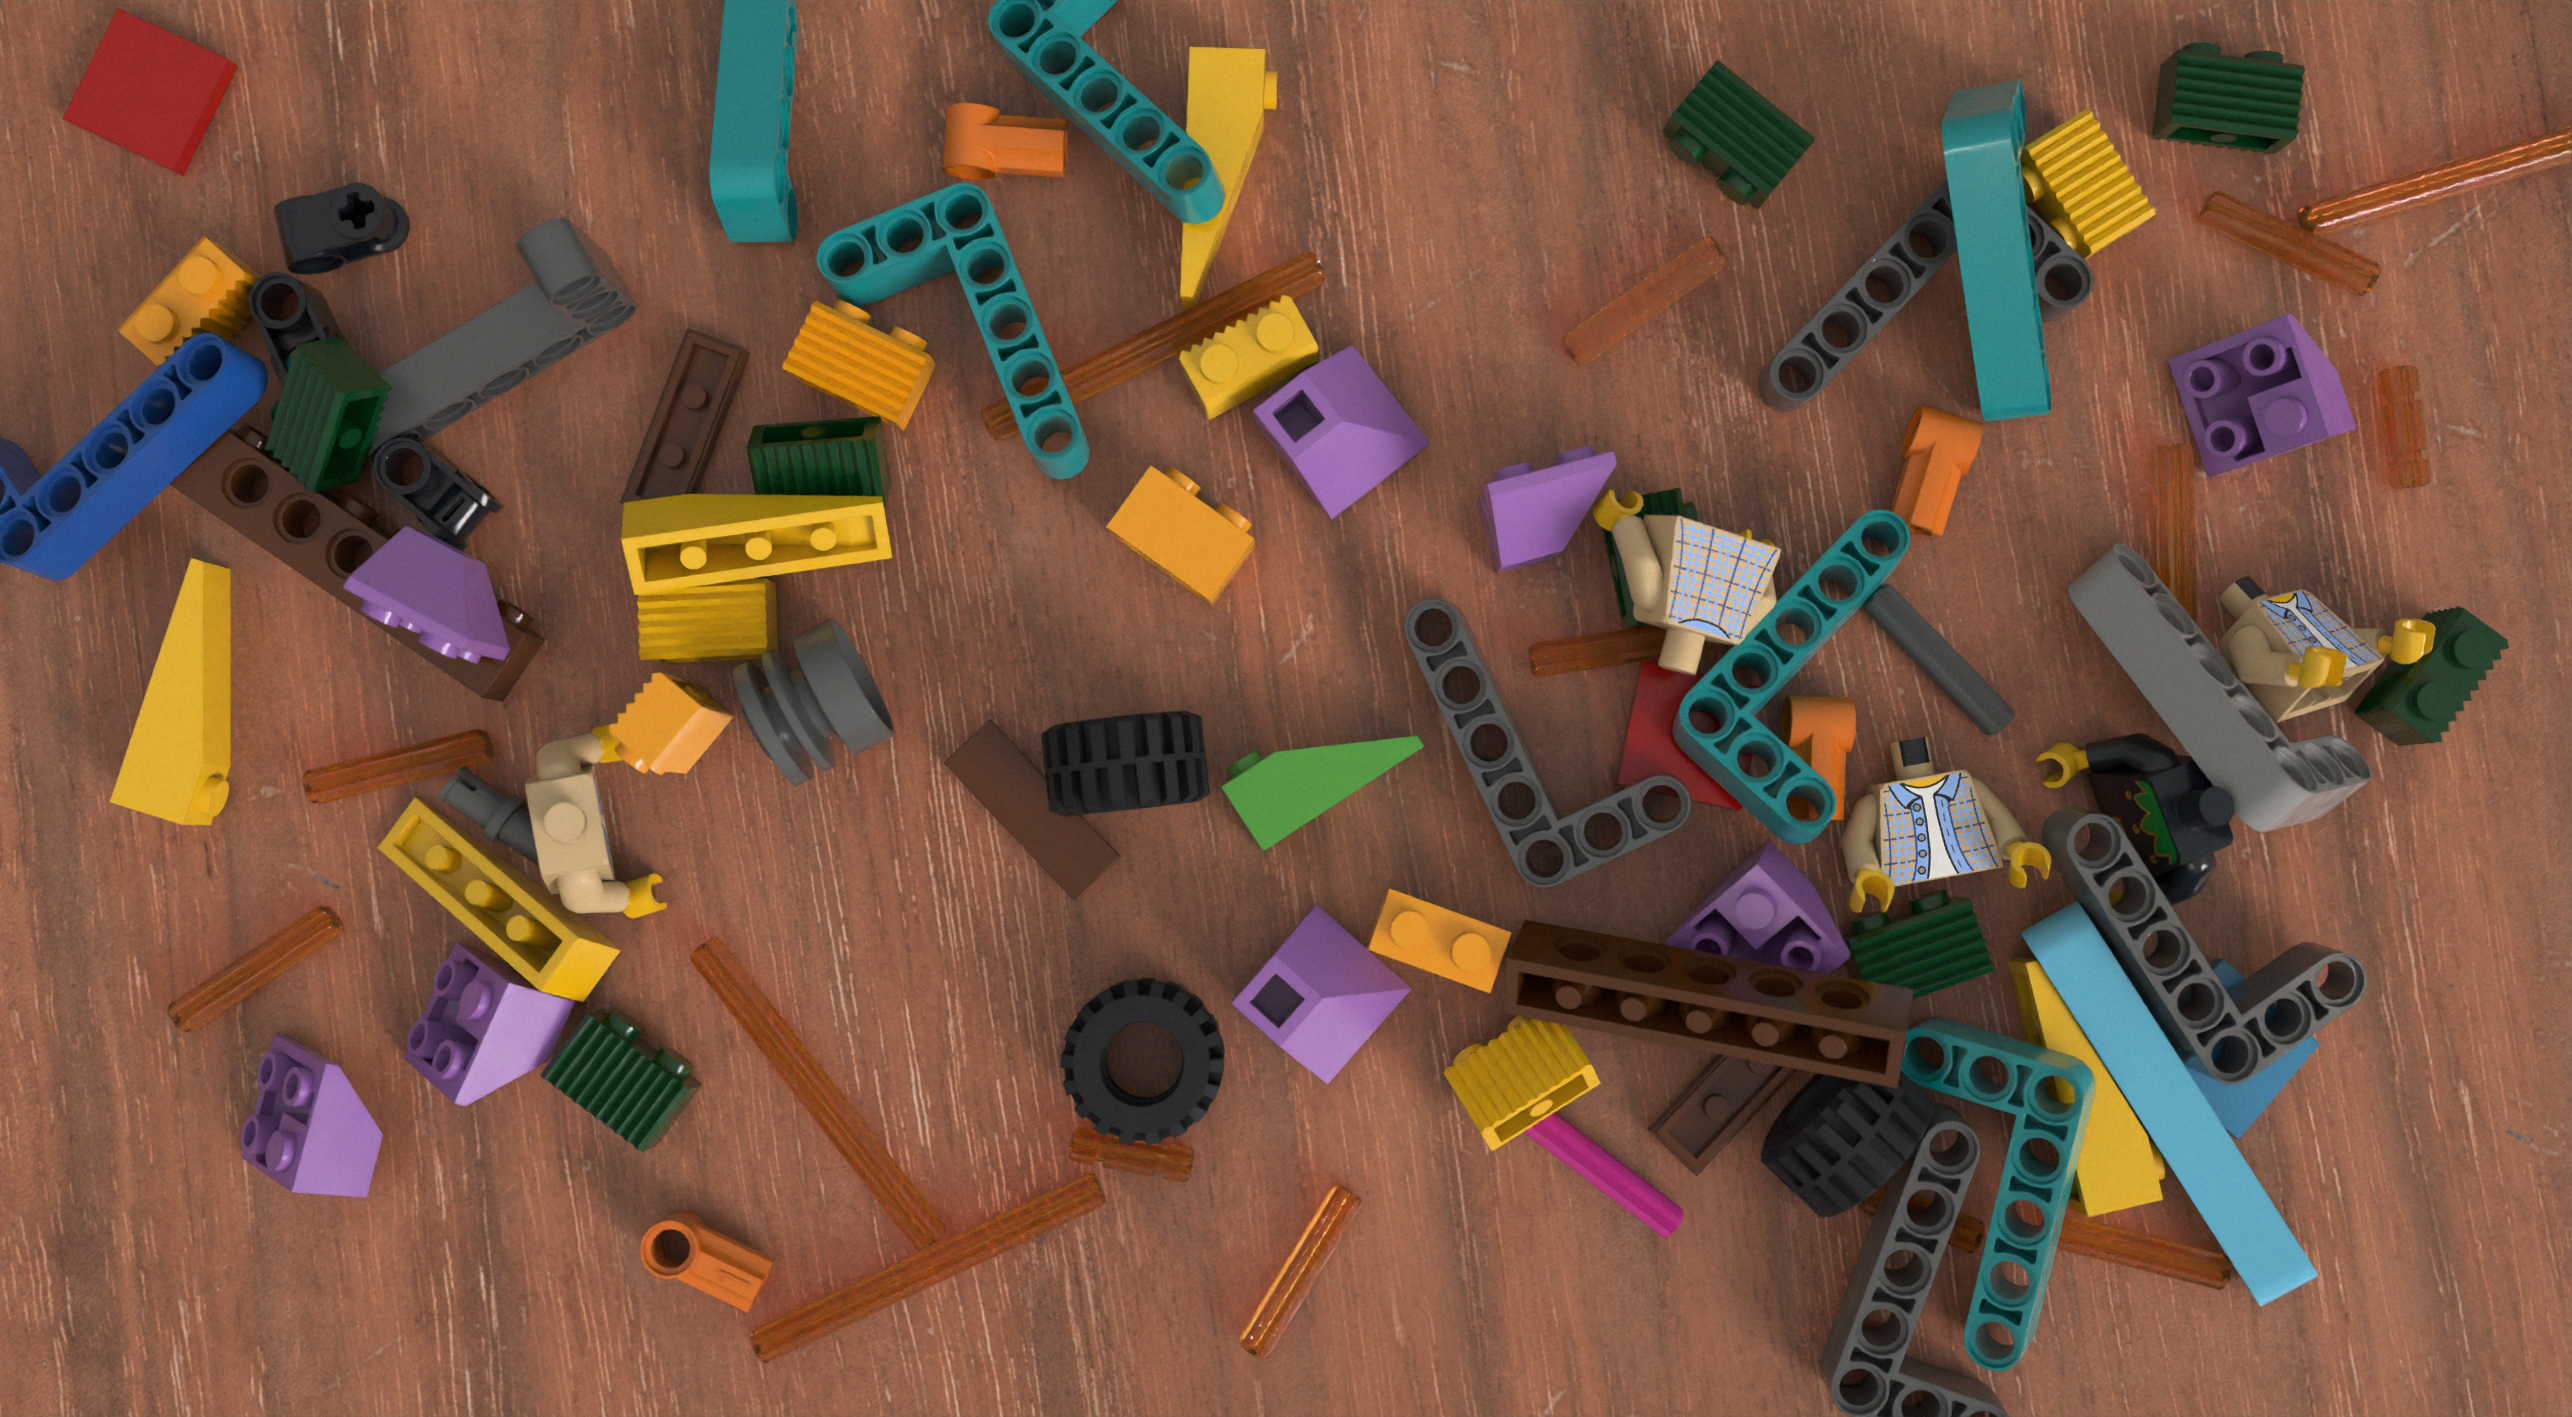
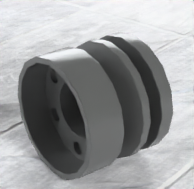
[733,618,896,787]

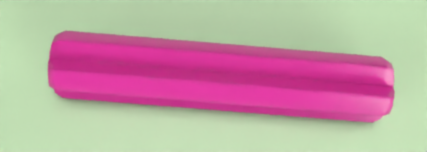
[1524,1112,1684,1238]

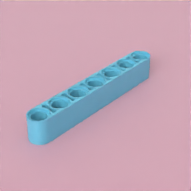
[2020,900,2319,1307]

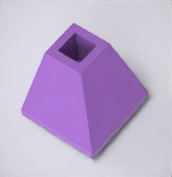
[2168,314,2357,478]
[1253,345,1430,521]
[1477,446,1617,574]
[343,526,510,664]
[1665,839,1851,974]
[1231,904,1412,1084]
[403,942,575,1106]
[241,1034,383,1198]

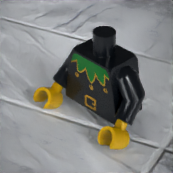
[2036,733,2235,906]

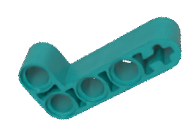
[709,0,798,242]

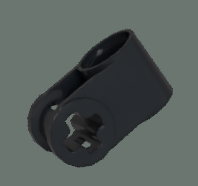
[273,183,410,275]
[248,272,349,387]
[373,438,503,551]

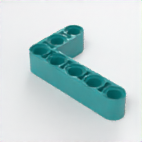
[988,0,1225,224]
[1942,79,2051,422]
[816,183,1090,479]
[1672,509,1911,845]
[1901,1017,2095,1372]

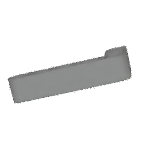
[2068,543,2372,832]

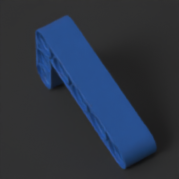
[0,332,268,582]

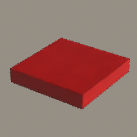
[62,8,238,176]
[1614,661,1762,811]

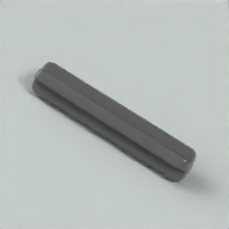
[1863,584,2015,736]

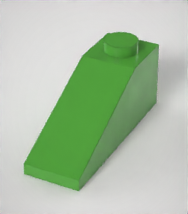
[1221,736,1424,851]

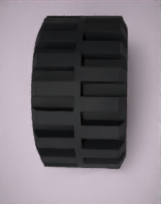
[1041,711,1210,817]
[1060,978,1225,1145]
[1760,1070,1934,1218]

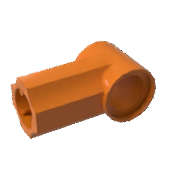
[942,103,1069,181]
[1889,404,1983,539]
[1780,695,1856,820]
[640,1210,776,1313]

